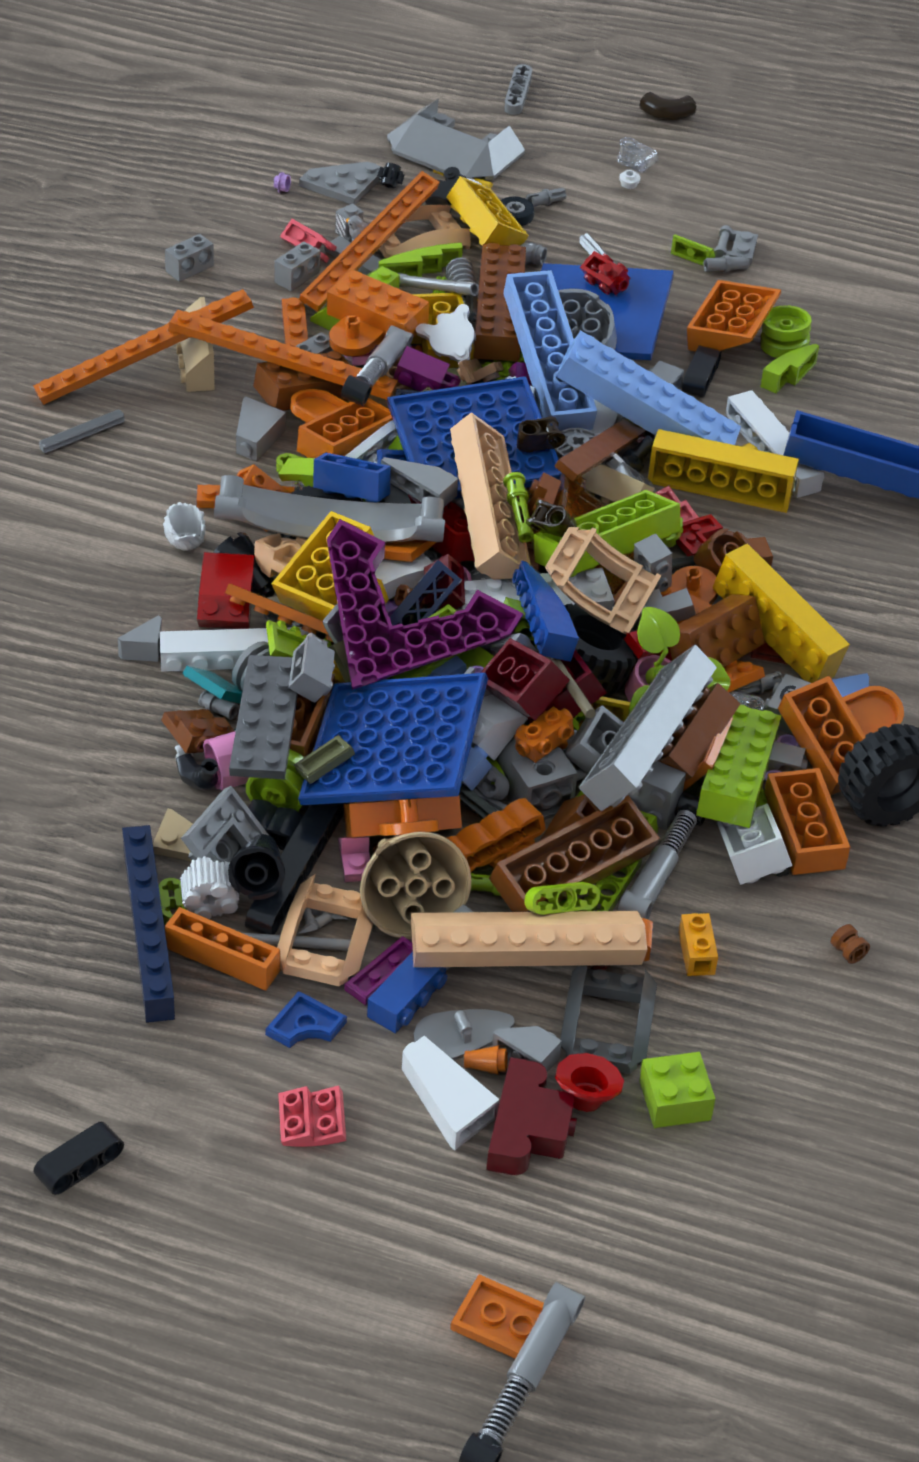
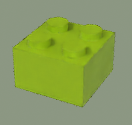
[639,1052,715,1128]

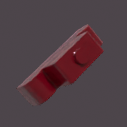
[486,1057,577,1175]

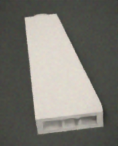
[402,1036,499,1150]

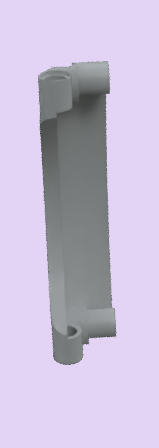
[214,475,445,543]

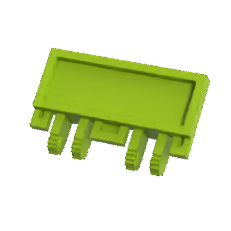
[266,620,332,657]

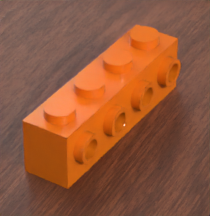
[165,907,280,991]

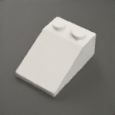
[717,804,792,885]

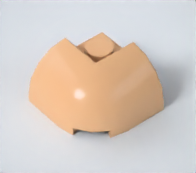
[254,533,307,578]

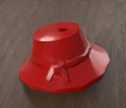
[555,1053,624,1112]

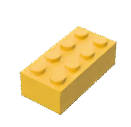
[446,176,529,246]

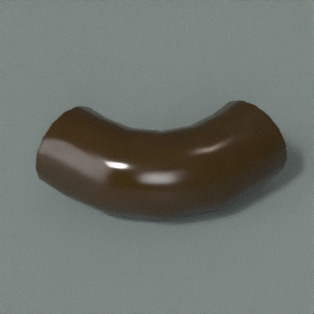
[639,92,697,120]

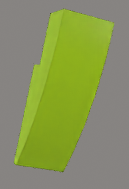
[760,344,819,394]

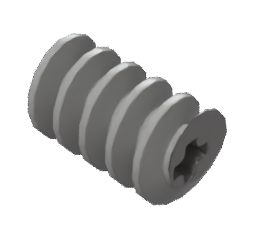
[446,257,476,301]

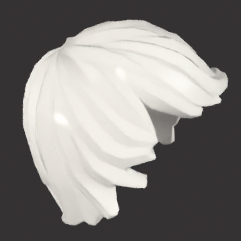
[163,502,206,551]

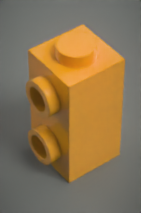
[678,913,718,976]

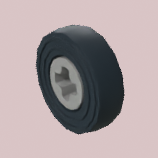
[500,196,534,226]

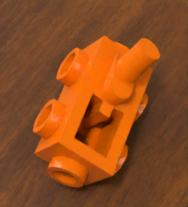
[514,706,574,763]

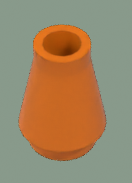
[464,1045,508,1075]

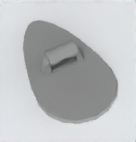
[413,1009,515,1060]

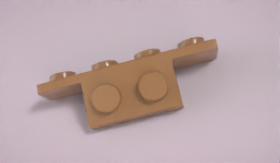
[457,359,504,384]

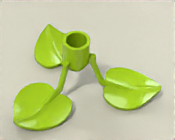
[629,607,731,714]

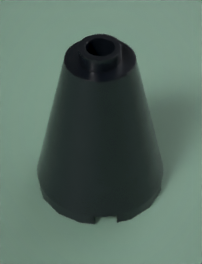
[213,532,275,598]
[228,834,285,900]

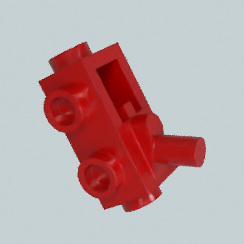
[580,251,631,295]

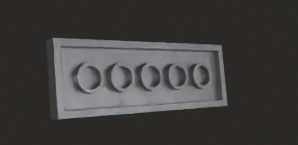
[229,655,298,779]

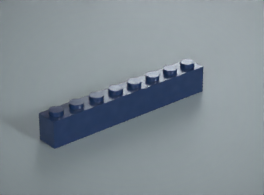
[122,825,175,1023]

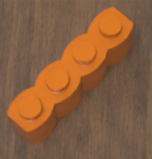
[447,798,546,872]

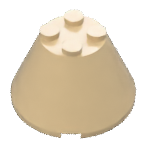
[360,832,471,939]

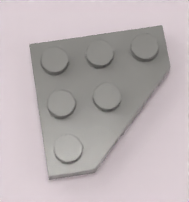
[299,162,381,205]

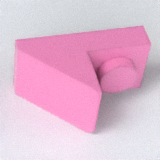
[338,836,370,882]

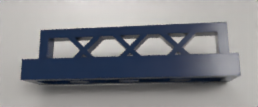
[390,560,462,626]

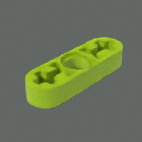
[524,882,600,915]

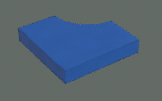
[266,991,347,1048]

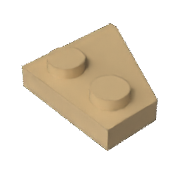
[153,808,193,862]

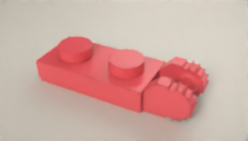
[280,219,337,263]

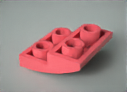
[278,1086,346,1147]

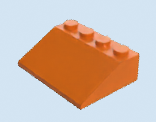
[687,280,781,352]

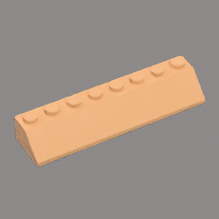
[450,412,531,580]
[411,911,647,967]

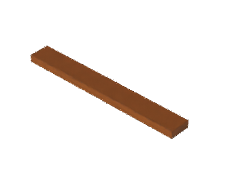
[555,418,648,481]

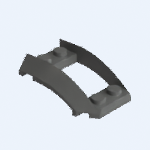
[560,965,657,1074]

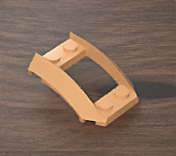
[379,205,471,258]
[545,527,661,635]
[277,874,374,986]

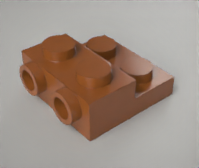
[519,472,561,544]
[161,709,235,754]

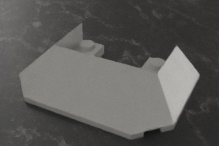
[387,98,525,180]

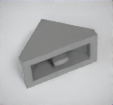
[118,615,162,662]

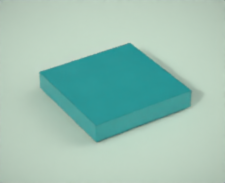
[183,666,243,704]

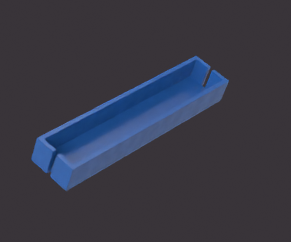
[783,410,919,499]

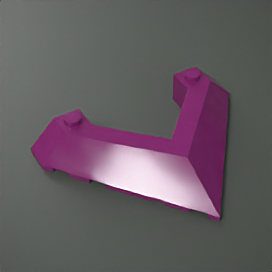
[327,519,523,690]

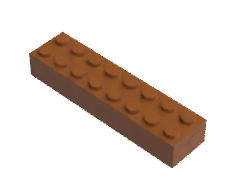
[473,243,526,362]

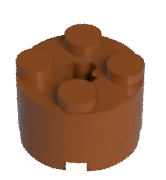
[694,528,752,577]

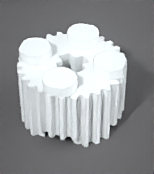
[180,856,239,919]

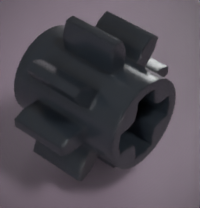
[377,163,405,189]

